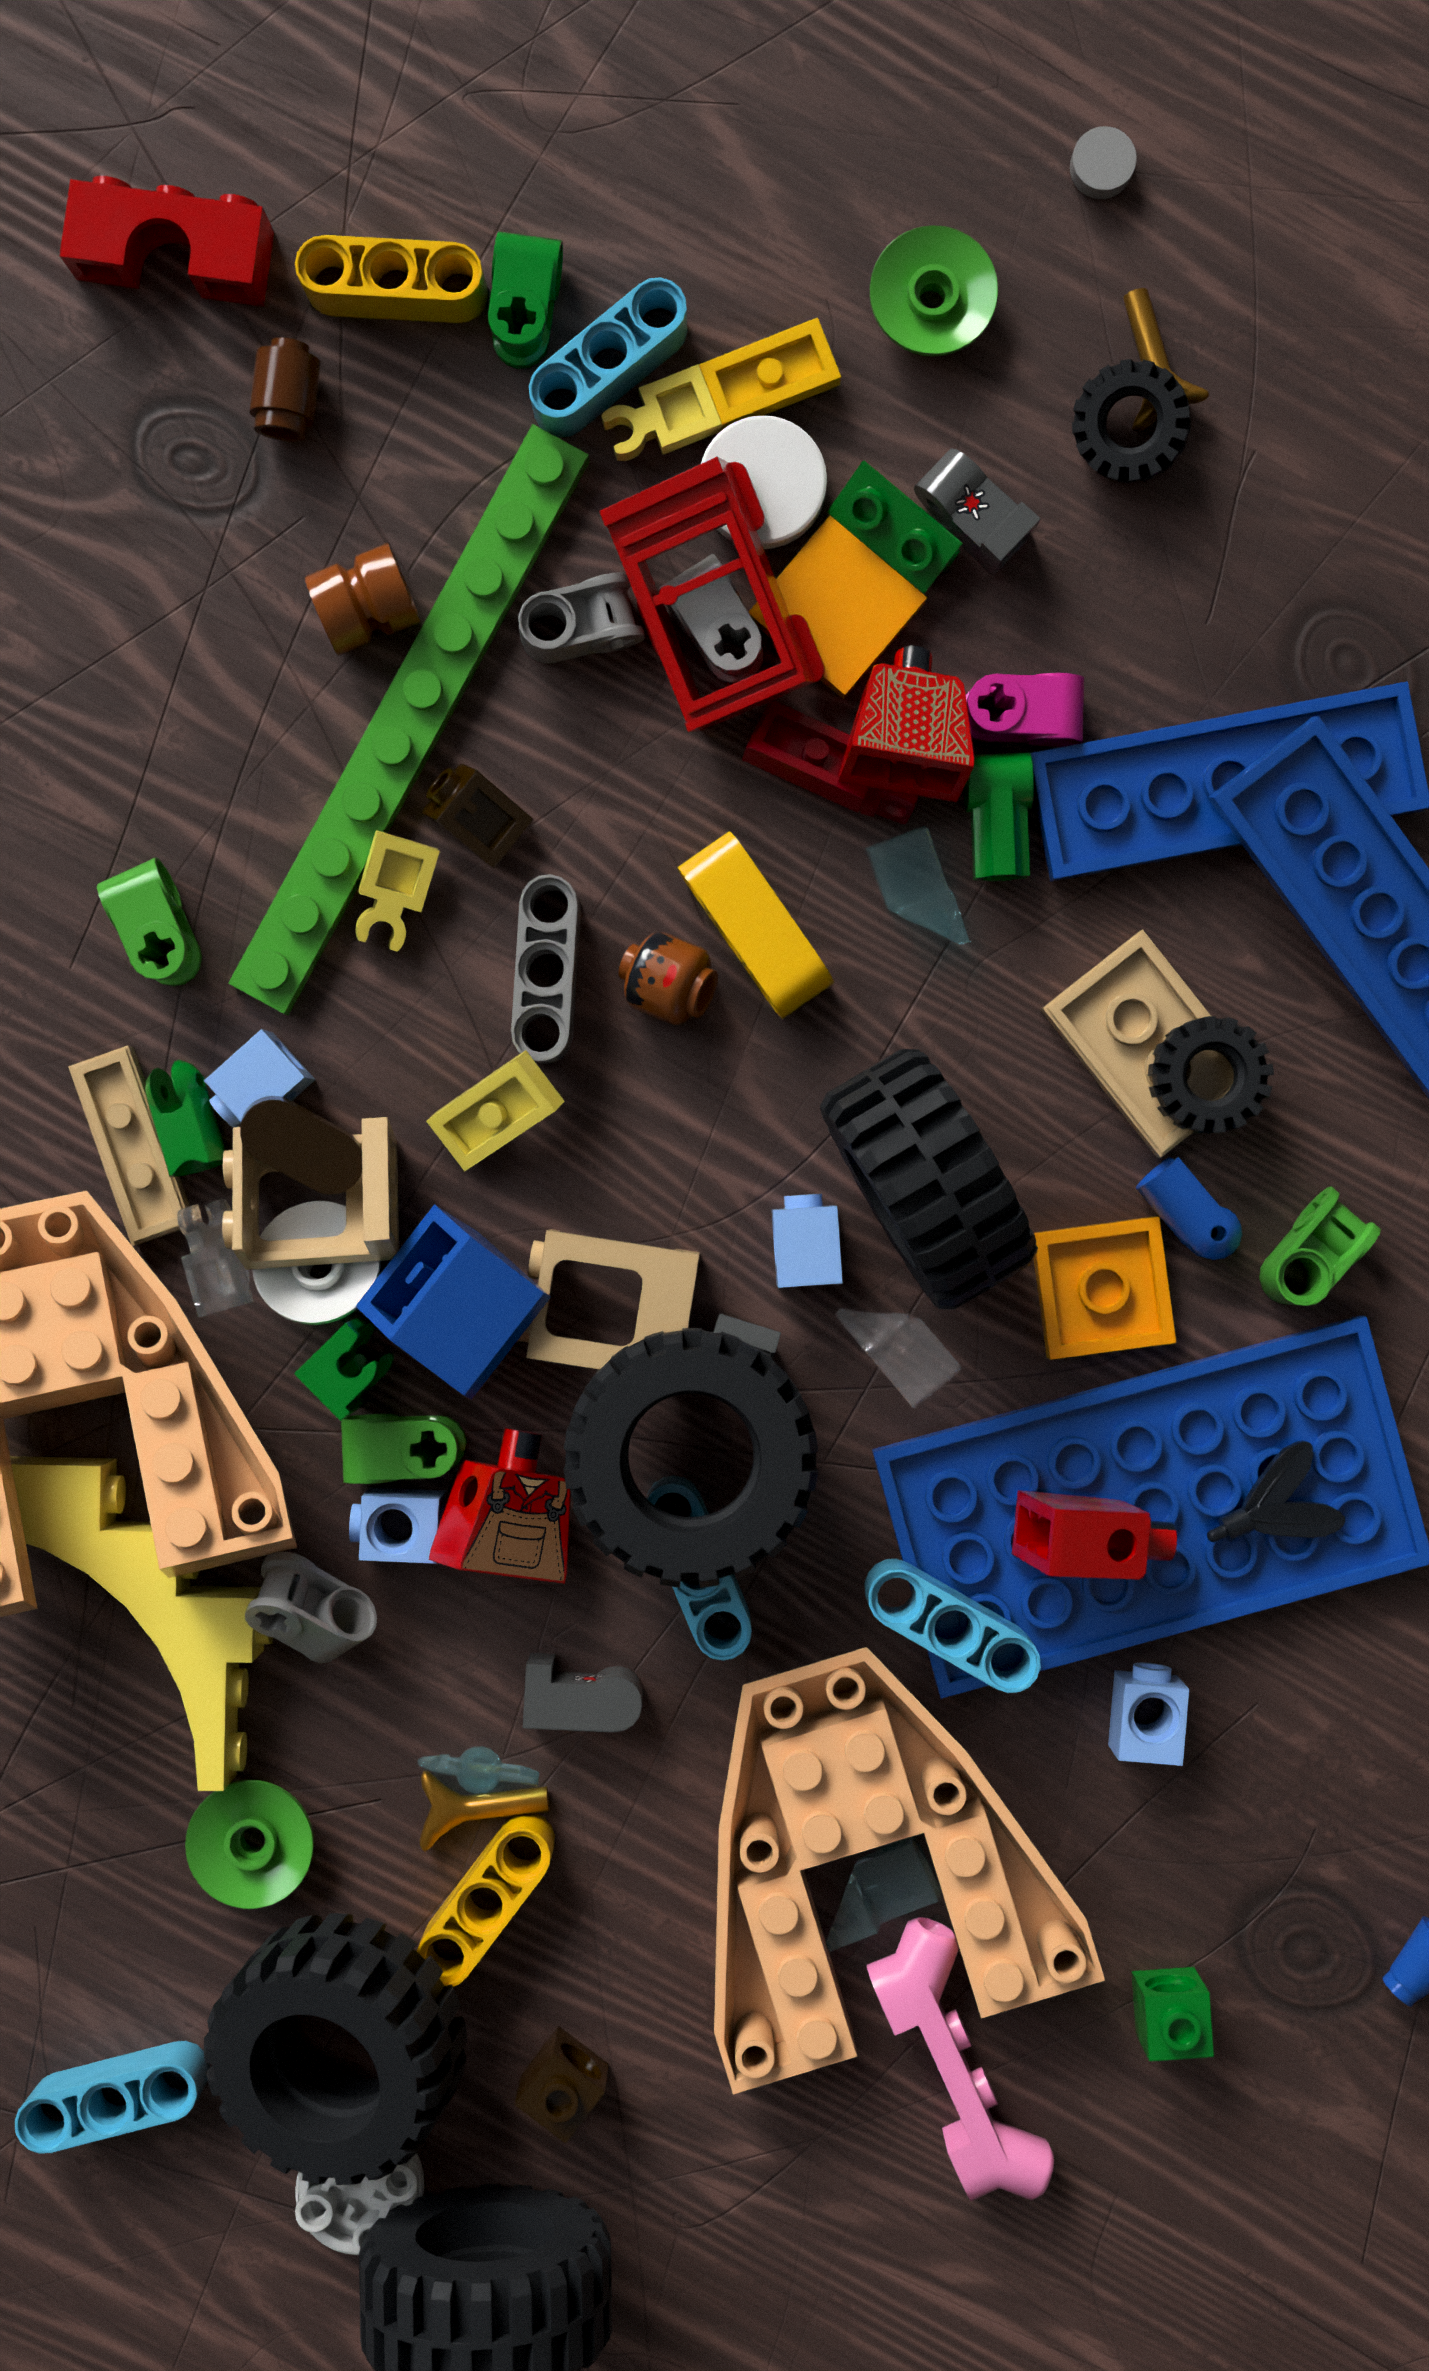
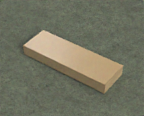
[68,1045,196,1246]

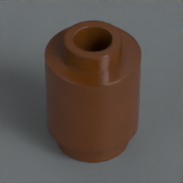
[249,337,321,442]

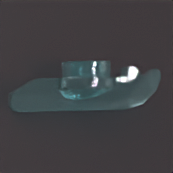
[417,1746,539,1794]

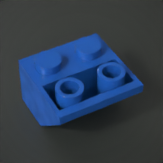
[356,1204,551,1400]

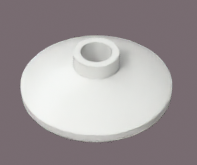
[252,1201,381,1325]

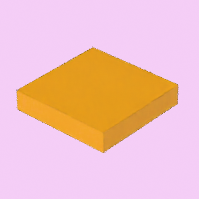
[748,516,927,700]
[1034,1216,1176,1360]

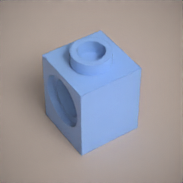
[204,1029,315,1127]
[771,1194,843,1288]
[349,1487,446,1564]
[1108,1662,1189,1766]

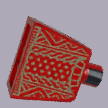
[838,646,974,802]
[1012,1490,1177,1580]

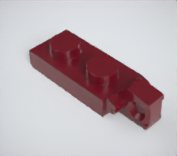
[742,700,920,825]

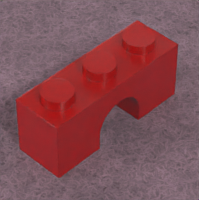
[59,176,274,307]

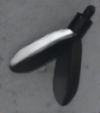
[1207,1440,1345,1542]

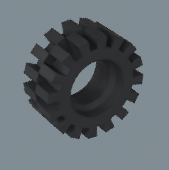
[1072,359,1191,483]
[1148,1016,1274,1134]

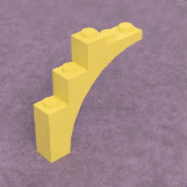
[10,1456,273,1791]

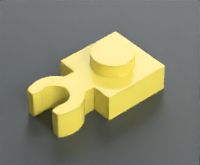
[601,364,722,461]
[356,830,440,952]

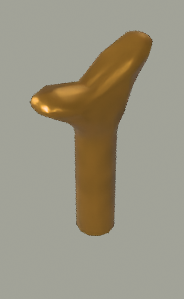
[1123,288,1209,431]
[419,1770,550,1852]

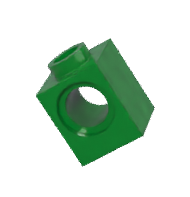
[1131,1967,1214,2061]

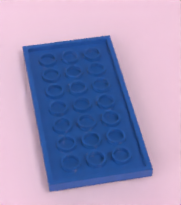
[872,1315,1429,1699]

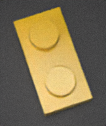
[699,317,841,430]

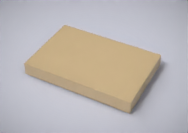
[1040,929,1234,1158]

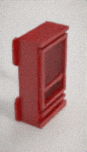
[599,456,825,732]

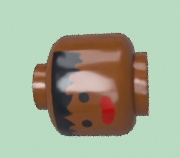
[618,932,718,1025]

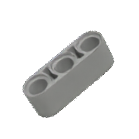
[511,874,581,1064]

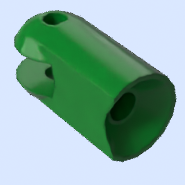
[145,1060,225,1177]

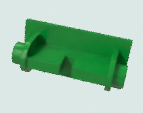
[827,460,963,594]

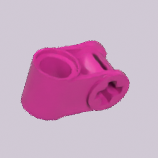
[966,673,1084,747]

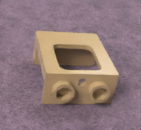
[222,1117,399,1270]
[518,1229,700,1369]

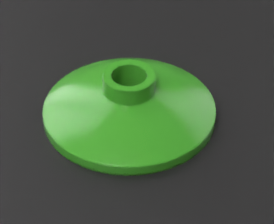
[870,225,998,356]
[185,1780,314,1909]

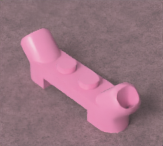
[867,1917,1054,2201]

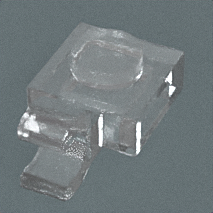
[177,1198,254,1318]

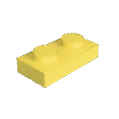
[426,1050,565,1171]

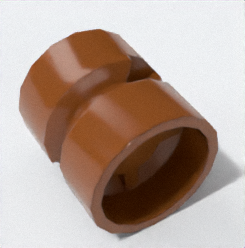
[305,543,421,656]

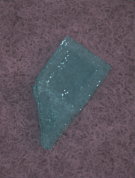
[865,826,970,945]
[826,1836,942,1952]

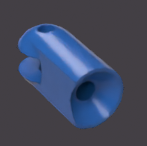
[1136,1156,1242,1260]

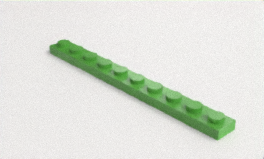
[228,424,590,1016]

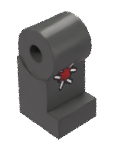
[914,448,1041,576]
[523,1653,644,1733]

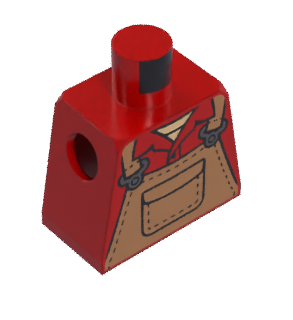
[428,1428,570,1584]

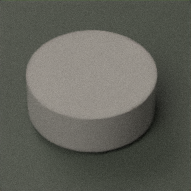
[1070,126,1137,199]

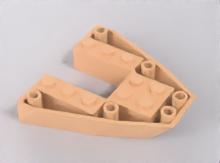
[0,1191,297,1617]
[714,1647,1105,2095]

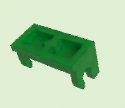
[294,1315,394,1421]

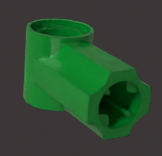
[963,752,1034,882]

